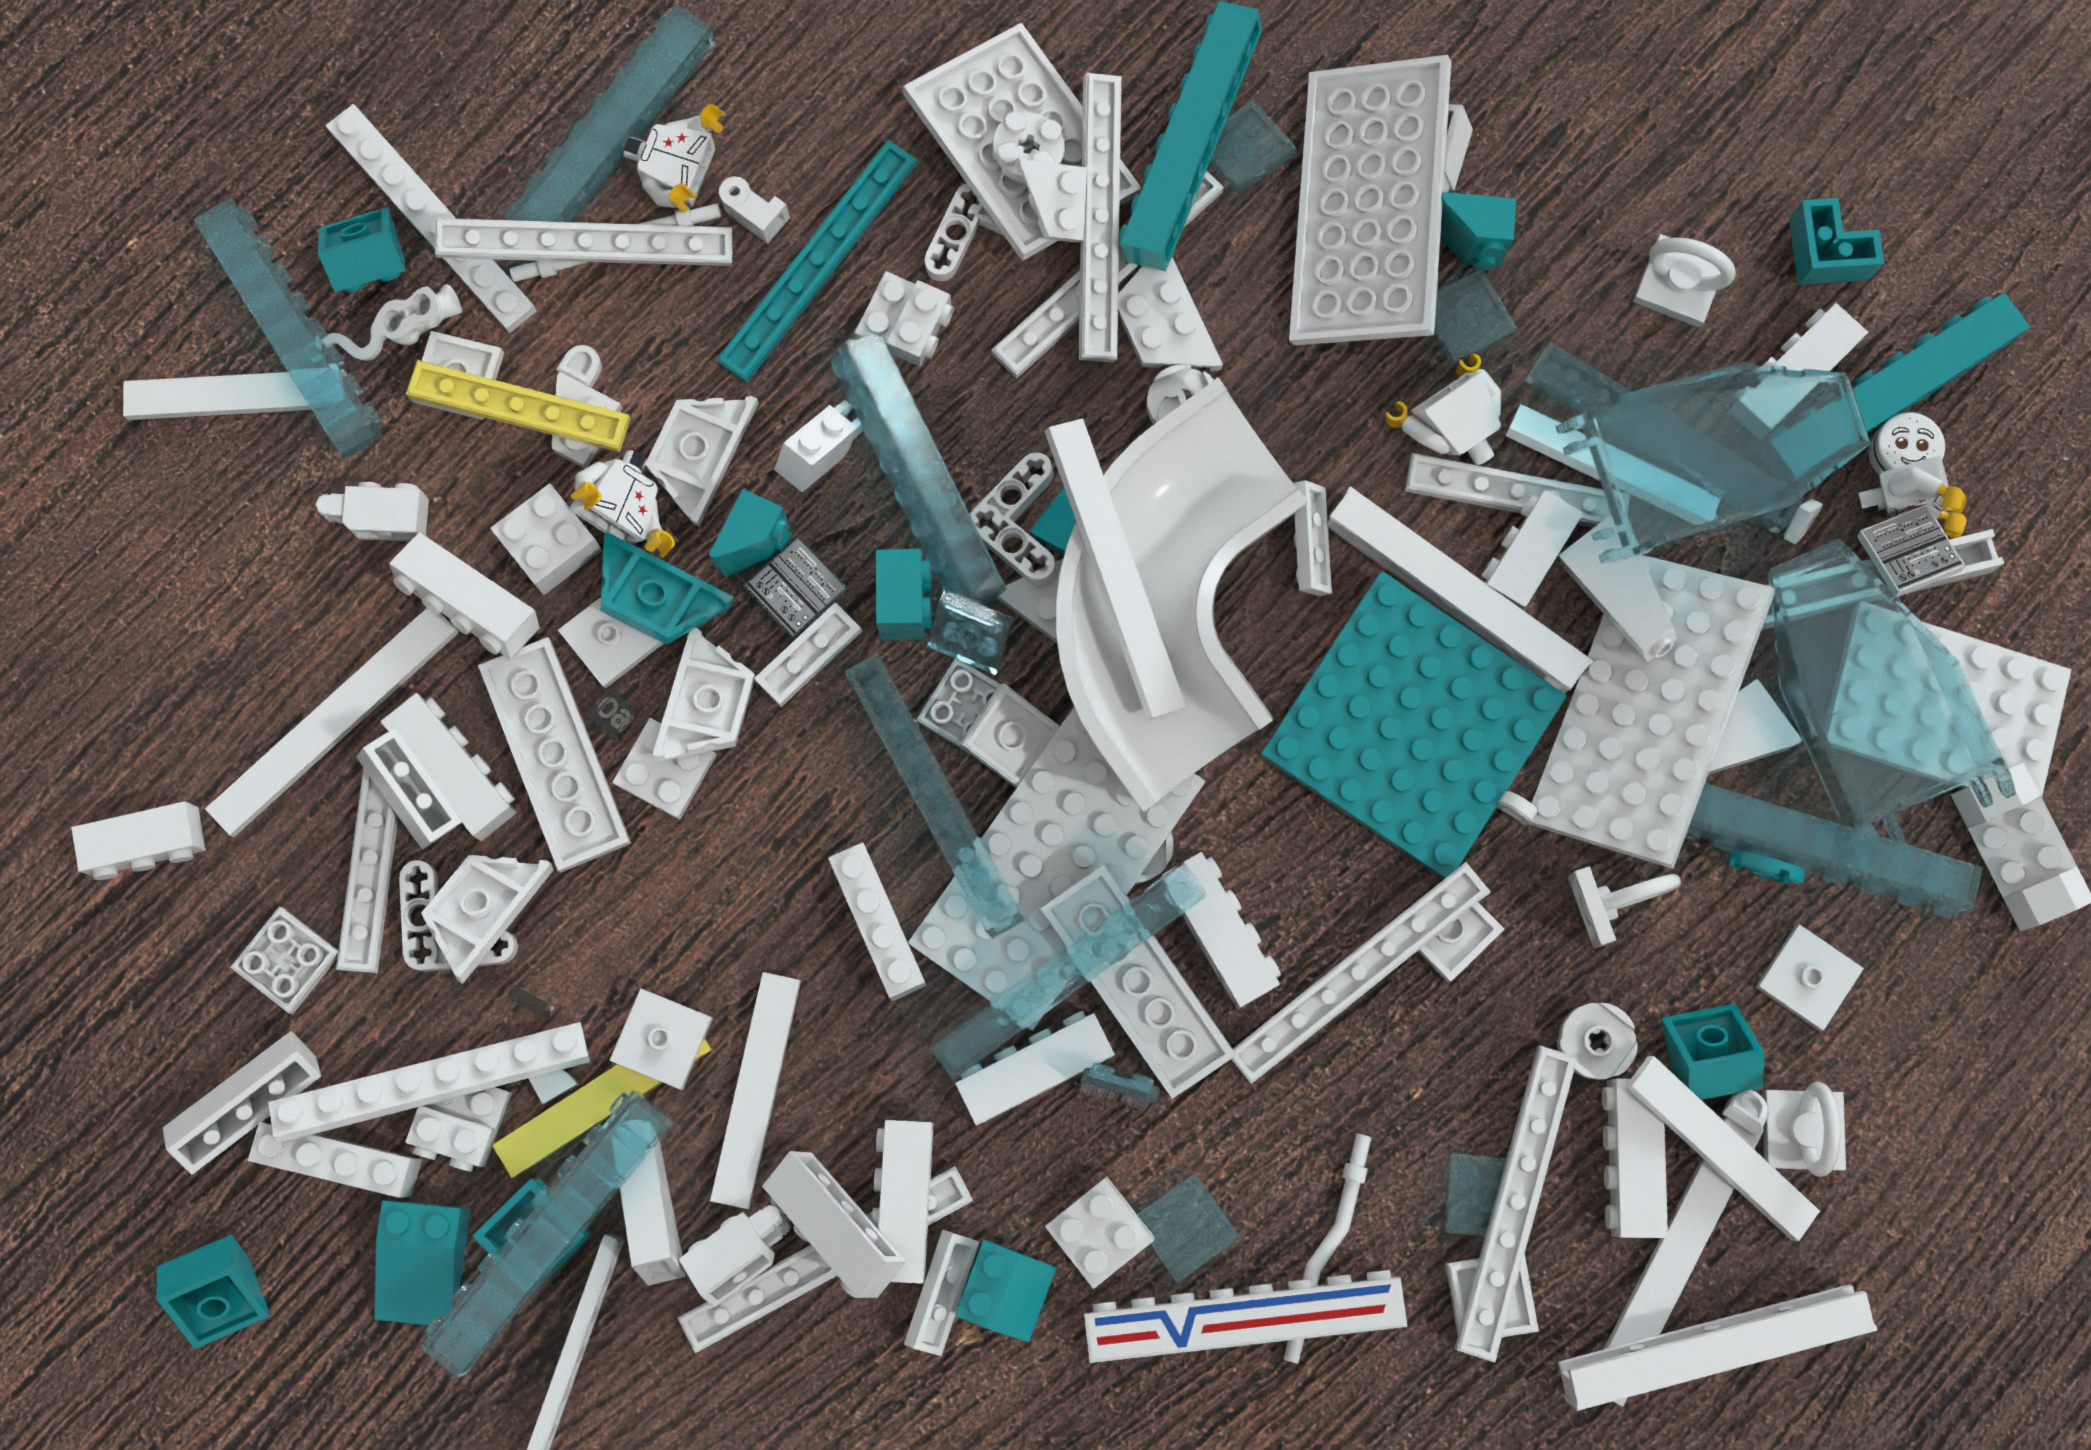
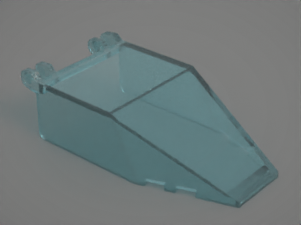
[1555,362,1871,563]
[1768,538,2016,855]

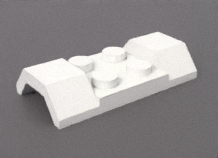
[1951,763,2091,932]

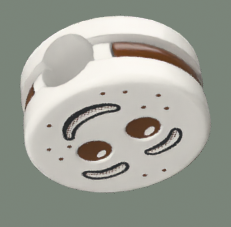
[1868,412,1945,474]

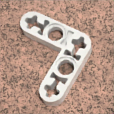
[925,184,1003,281]
[969,453,1057,586]
[399,860,518,972]

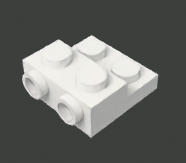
[854,271,954,367]
[405,1087,512,1172]

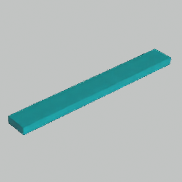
[716,140,917,384]

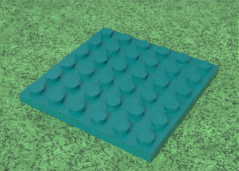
[1259,571,1567,880]

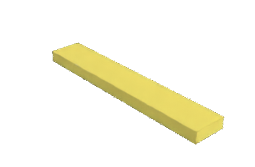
[406,360,631,452]
[492,1039,712,1178]

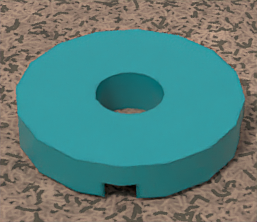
[1727,850,1806,886]

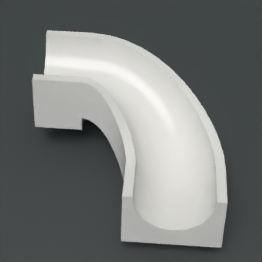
[1056,377,1308,812]

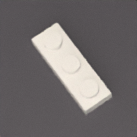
[1293,480,1332,596]
[754,602,862,707]
[904,1229,980,1356]

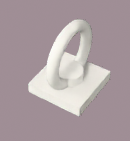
[1633,234,1736,328]
[1568,866,1681,949]
[1762,1082,1846,1177]

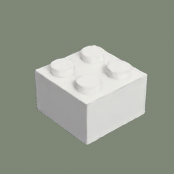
[490,483,603,595]

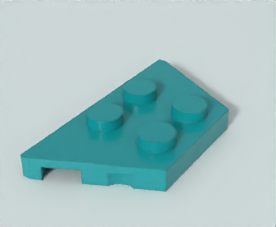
[600,532,734,645]

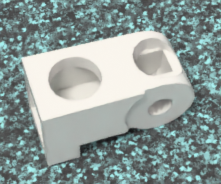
[719,176,790,244]

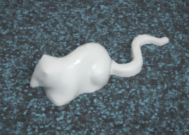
[312,284,462,365]

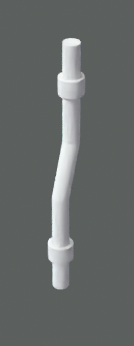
[510,203,722,282]
[1283,1133,1372,1363]

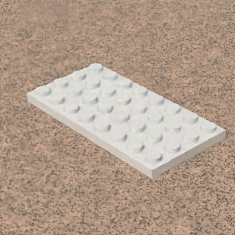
[1289,55,1451,345]
[1529,555,1775,869]
[908,706,1206,1031]

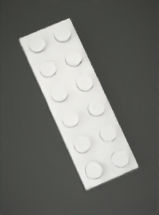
[478,637,631,873]
[1040,864,1236,1099]

